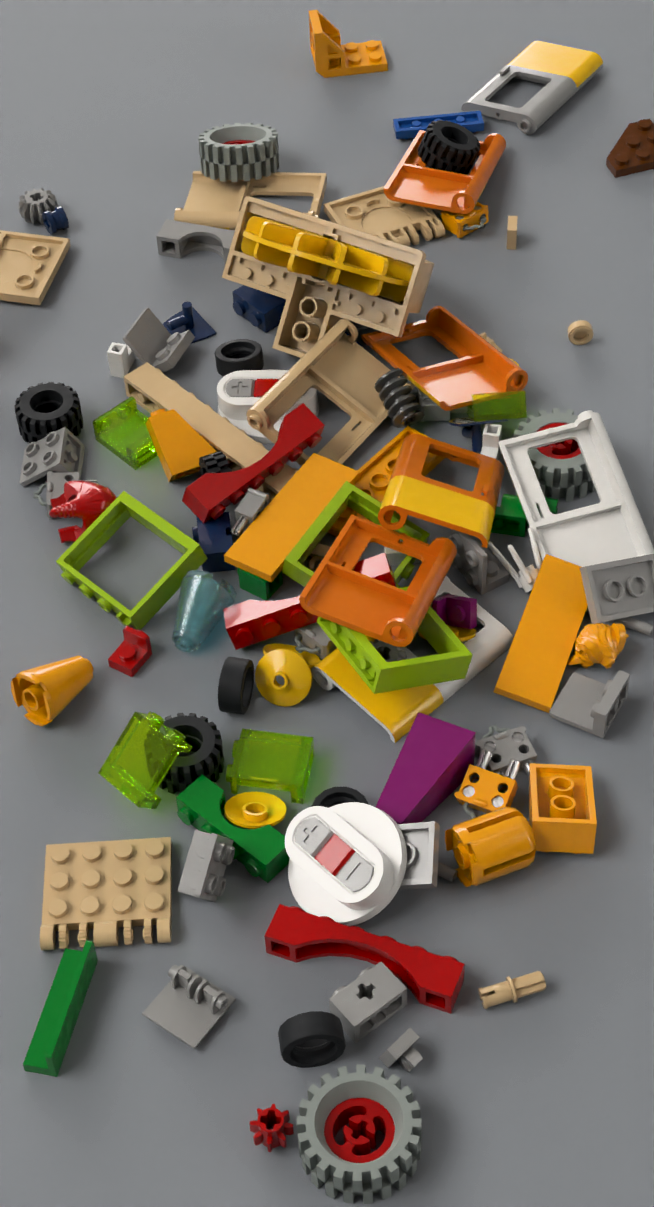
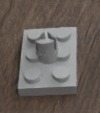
[580,554,654,624]
[397,821,440,890]

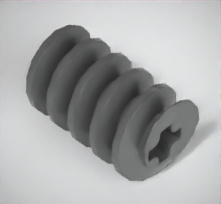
[375,368,425,428]

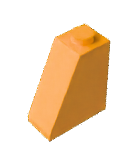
[146,408,217,482]

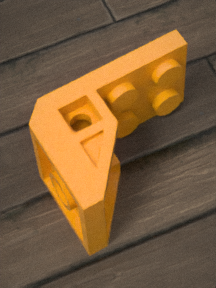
[309,10,388,78]

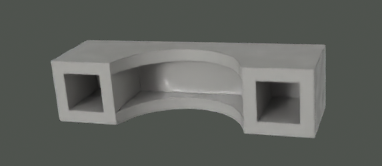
[156,219,235,264]

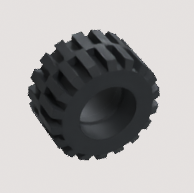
[418,120,480,175]
[15,382,83,444]
[145,713,224,794]

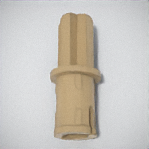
[478,971,546,1009]

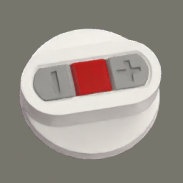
[217,369,319,444]
[285,802,407,926]

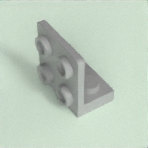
[123,308,195,372]
[19,427,85,486]
[449,529,509,595]
[549,670,630,738]
[178,830,235,902]

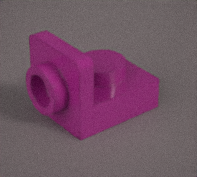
[431,594,477,629]

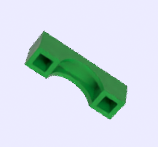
[176,775,290,883]

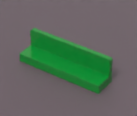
[23,940,98,1077]

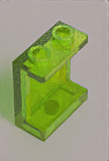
[467,390,527,422]
[93,396,158,470]
[98,711,192,809]
[226,729,315,804]

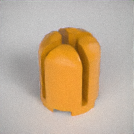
[445,807,536,887]

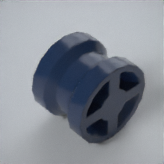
[42,206,69,234]

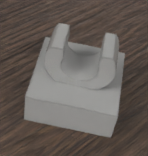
[379,1027,423,1073]

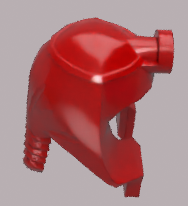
[49,481,117,543]

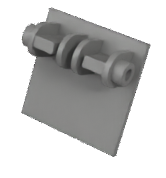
[142,964,236,1049]

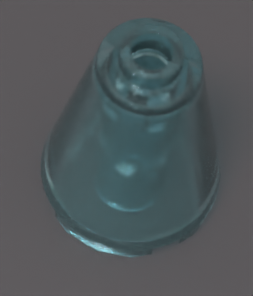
[172,570,237,653]

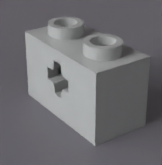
[329,961,407,1043]

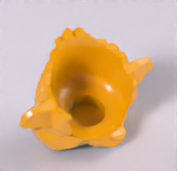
[567,623,629,669]

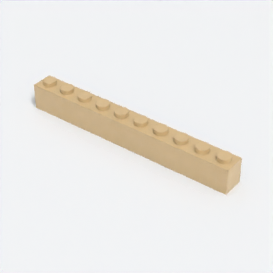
[124,362,298,502]

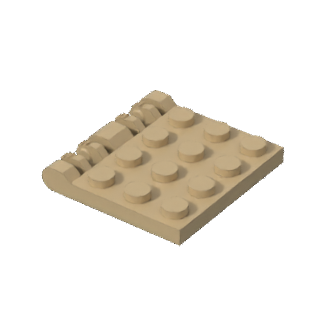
[323,186,445,247]
[0,230,71,305]
[40,837,172,951]

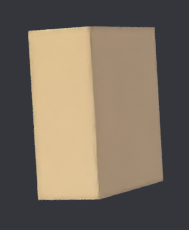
[507,216,518,250]

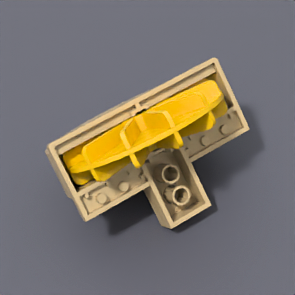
[222,196,434,358]

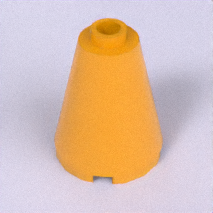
[11,656,93,726]

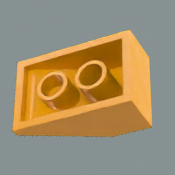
[529,763,597,854]

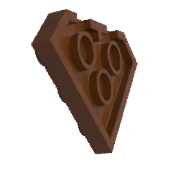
[606,119,654,178]

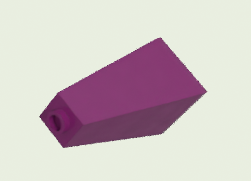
[376,712,475,824]

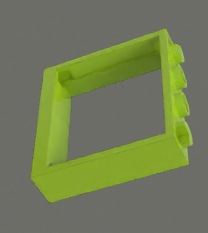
[282,481,430,588]
[56,491,208,630]
[317,586,473,694]

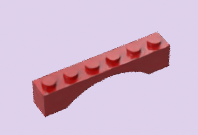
[182,403,325,524]
[223,552,397,650]
[264,904,465,1014]

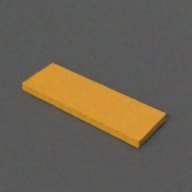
[328,426,445,537]
[224,453,360,583]
[493,554,588,713]

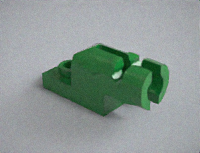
[491,494,558,537]

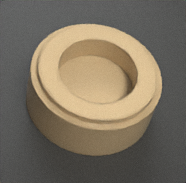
[567,320,593,345]

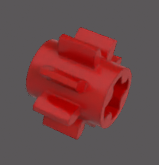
[249,1104,294,1152]

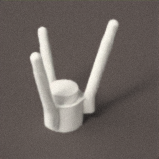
[488,527,542,593]

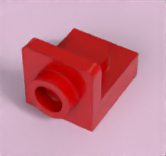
[108,626,152,678]

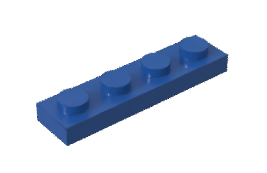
[393,111,484,139]

